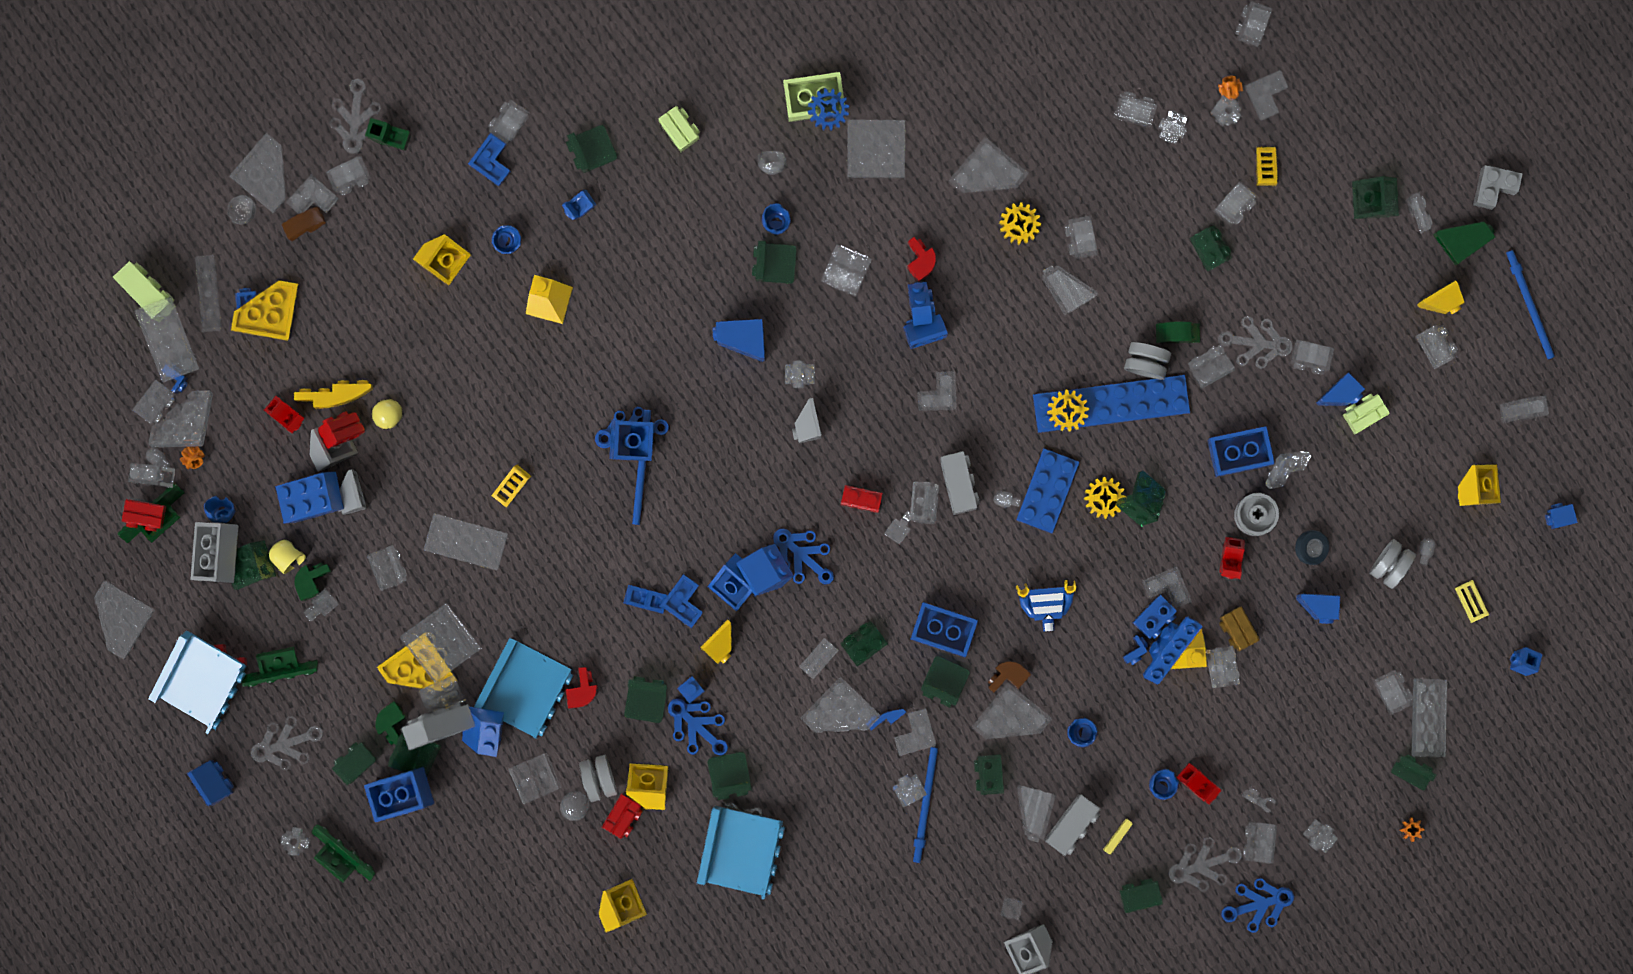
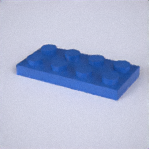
[1016,448,1079,534]

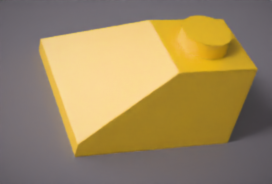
[413,234,471,285]
[526,275,573,324]
[1417,281,1465,314]
[1458,465,1501,506]
[701,620,732,664]
[1171,629,1207,669]
[626,763,668,810]
[599,879,647,932]

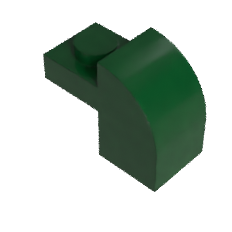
[365,118,412,151]
[1156,322,1200,344]
[295,562,332,601]
[376,701,407,746]

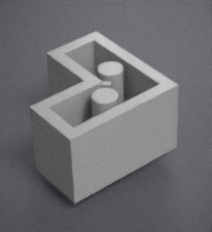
[1473,165,1522,209]

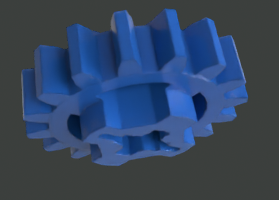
[808,88,849,131]

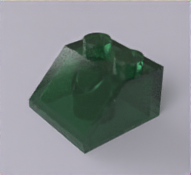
[1352,176,1399,219]

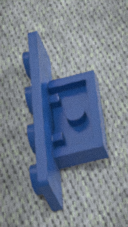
[1143,617,1202,685]

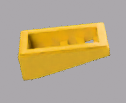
[1256,147,1277,186]
[491,464,531,507]

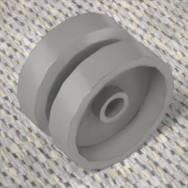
[1124,342,1171,380]
[1234,493,1279,536]
[1369,539,1416,589]
[579,754,617,802]

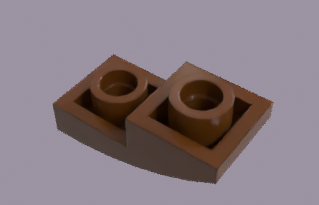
[281,207,326,242]

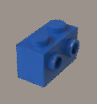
[908,282,935,326]
[1132,595,1177,639]

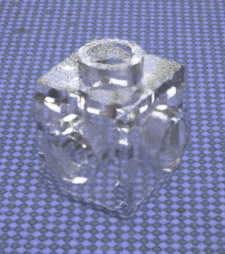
[1210,96,1242,127]
[1158,109,1188,144]
[785,361,815,388]
[893,774,927,807]
[1303,819,1338,853]
[281,827,310,856]

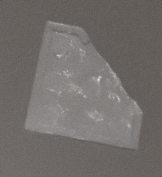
[229,133,286,214]
[949,137,1029,193]
[148,390,213,447]
[94,581,155,660]
[800,677,881,733]
[972,682,1053,739]

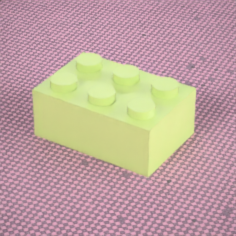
[783,72,846,122]
[113,261,176,322]

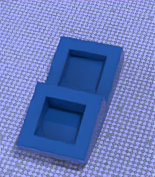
[623,585,668,614]
[866,709,906,730]

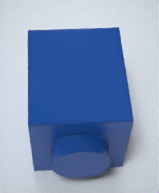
[677,676,705,703]

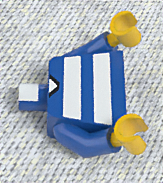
[1016,580,1076,632]

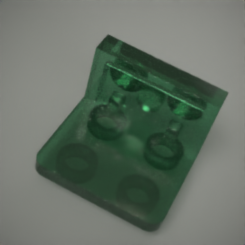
[566,125,617,174]
[752,241,796,284]
[1116,470,1166,526]
[232,540,276,590]
[920,656,970,708]
[624,676,668,723]
[388,732,441,777]
[707,752,752,800]

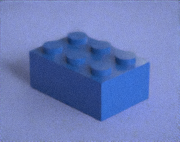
[1207,426,1274,477]
[275,472,344,524]
[910,602,978,657]
[364,767,435,822]

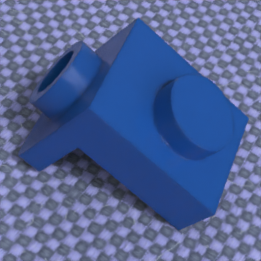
[562,189,596,220]
[235,288,256,309]
[161,364,188,394]
[1122,635,1148,665]

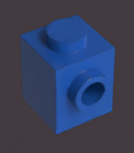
[1545,503,1578,529]
[1510,648,1542,676]

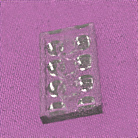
[134,297,199,382]
[423,513,508,571]
[1412,678,1447,757]

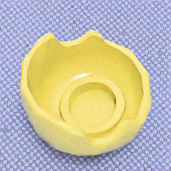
[372,399,402,429]

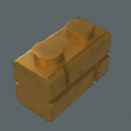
[1219,606,1260,651]

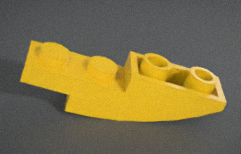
[294,380,373,409]

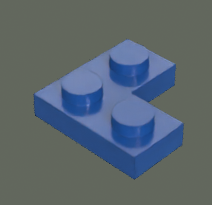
[468,133,511,187]
[660,574,703,628]

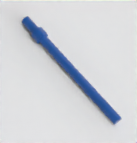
[1506,250,1555,359]
[632,410,651,525]
[913,747,938,863]

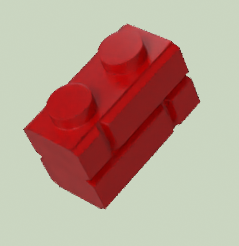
[318,411,365,449]
[841,485,882,513]
[122,499,166,532]
[602,794,643,839]

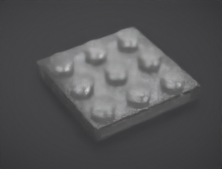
[847,120,905,178]
[400,603,481,683]

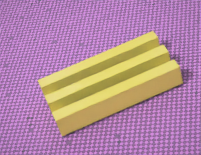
[1455,580,1489,623]
[1103,819,1133,854]

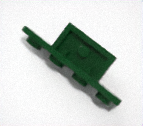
[117,483,185,543]
[241,647,318,687]
[311,824,376,883]

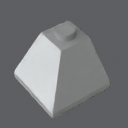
[792,398,821,443]
[310,427,358,472]
[338,469,367,515]
[1004,924,1052,974]

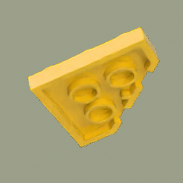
[231,281,298,341]
[377,634,458,692]

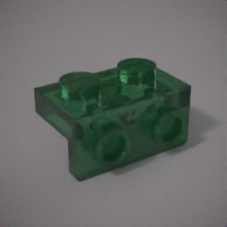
[1189,226,1232,272]
[840,621,888,667]
[1390,754,1437,791]

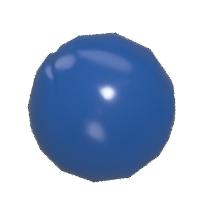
[762,204,791,235]
[492,225,521,254]
[204,496,235,524]
[1068,718,1097,747]
[1149,769,1179,800]

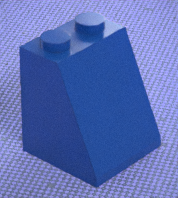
[712,319,765,361]

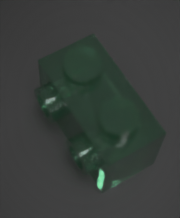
[332,742,378,786]
[974,754,1004,795]
[1118,878,1163,913]

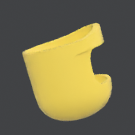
[269,540,306,574]

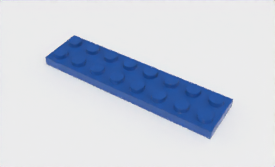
[1033,375,1190,433]

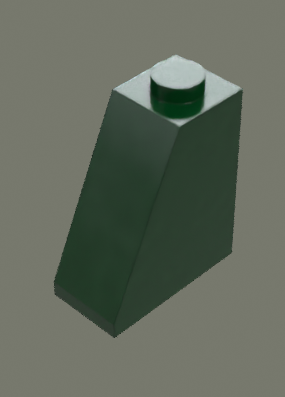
[1433,222,1495,266]

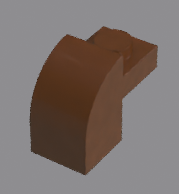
[988,662,1031,693]

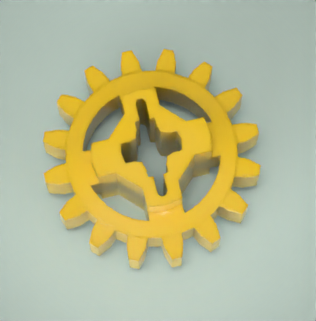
[999,202,1041,245]
[1047,390,1089,432]
[1084,477,1126,519]

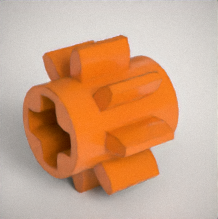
[1218,76,1243,99]
[180,445,205,469]
[1399,818,1425,842]

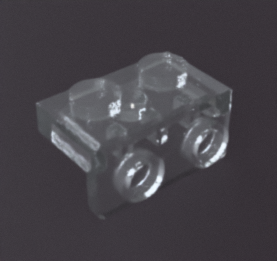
[1188,345,1235,389]
[132,379,175,424]
[367,545,407,591]
[1243,822,1277,864]

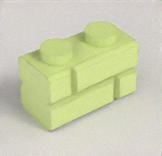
[658,106,700,152]
[1343,393,1390,434]

